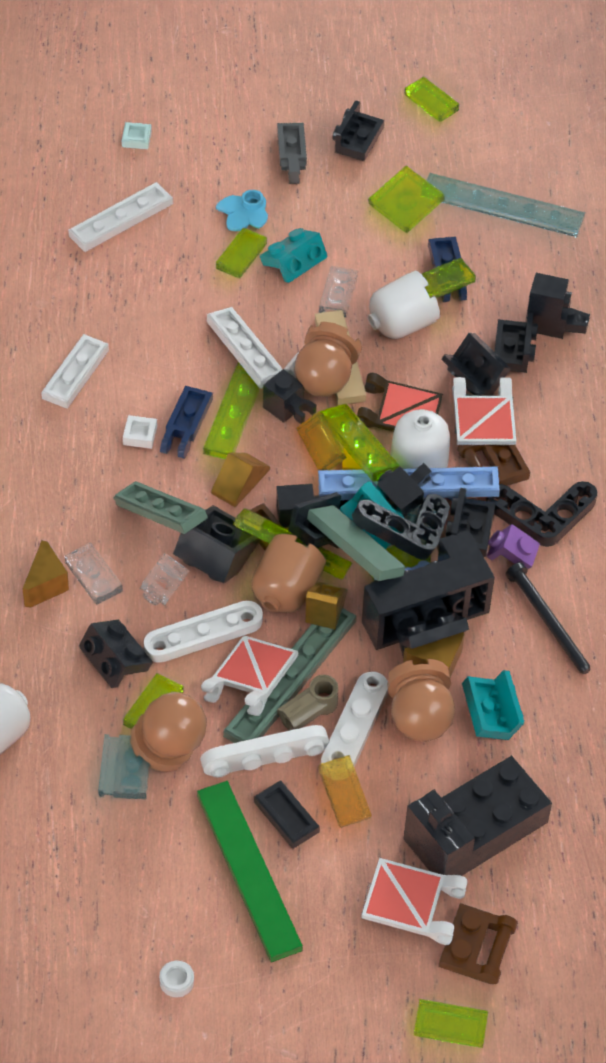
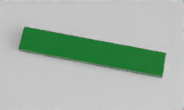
[197,780,303,963]

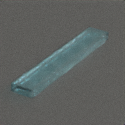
[422,173,585,237]

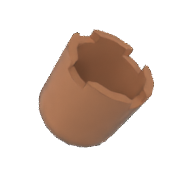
[251,534,326,613]

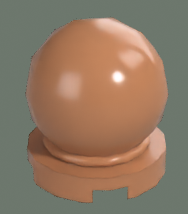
[294,321,362,397]
[387,659,455,742]
[130,692,207,772]

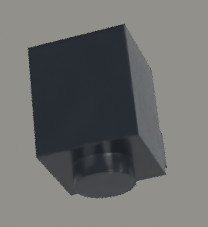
[263,369,317,425]
[377,463,432,517]
[276,484,320,542]

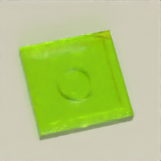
[368,166,445,233]

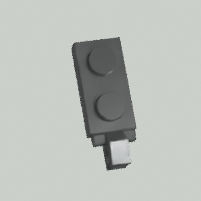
[277,123,307,184]

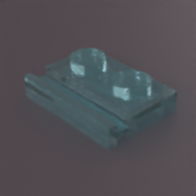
[98,734,150,799]

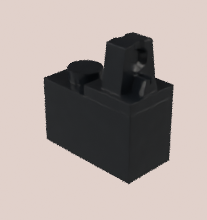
[526,272,590,339]

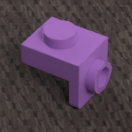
[487,524,540,569]

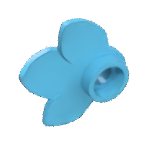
[216,190,268,231]

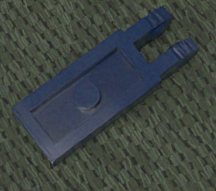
[428,237,467,302]
[160,386,213,459]

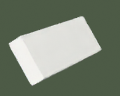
[41,334,109,409]

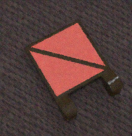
[355,372,443,432]

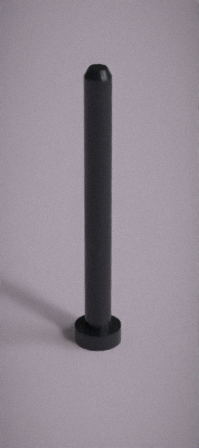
[505,562,590,674]

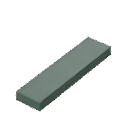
[113,481,208,534]
[307,505,405,581]

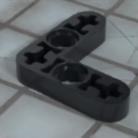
[486,481,598,547]
[352,494,450,560]

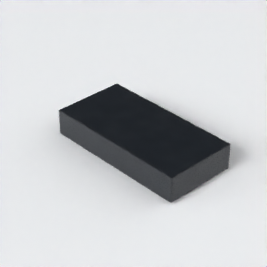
[254,780,320,849]

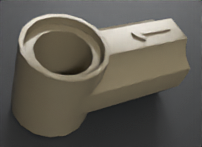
[277,675,338,731]

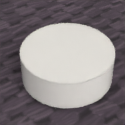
[159,960,194,997]

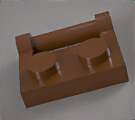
[457,445,530,486]
[439,903,518,984]

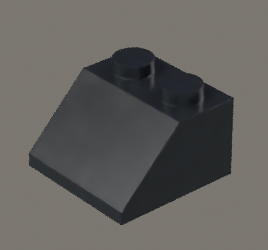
[173,505,263,584]

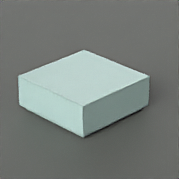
[122,122,152,150]

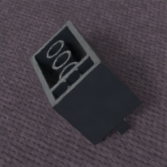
[362,530,495,650]
[403,755,552,876]

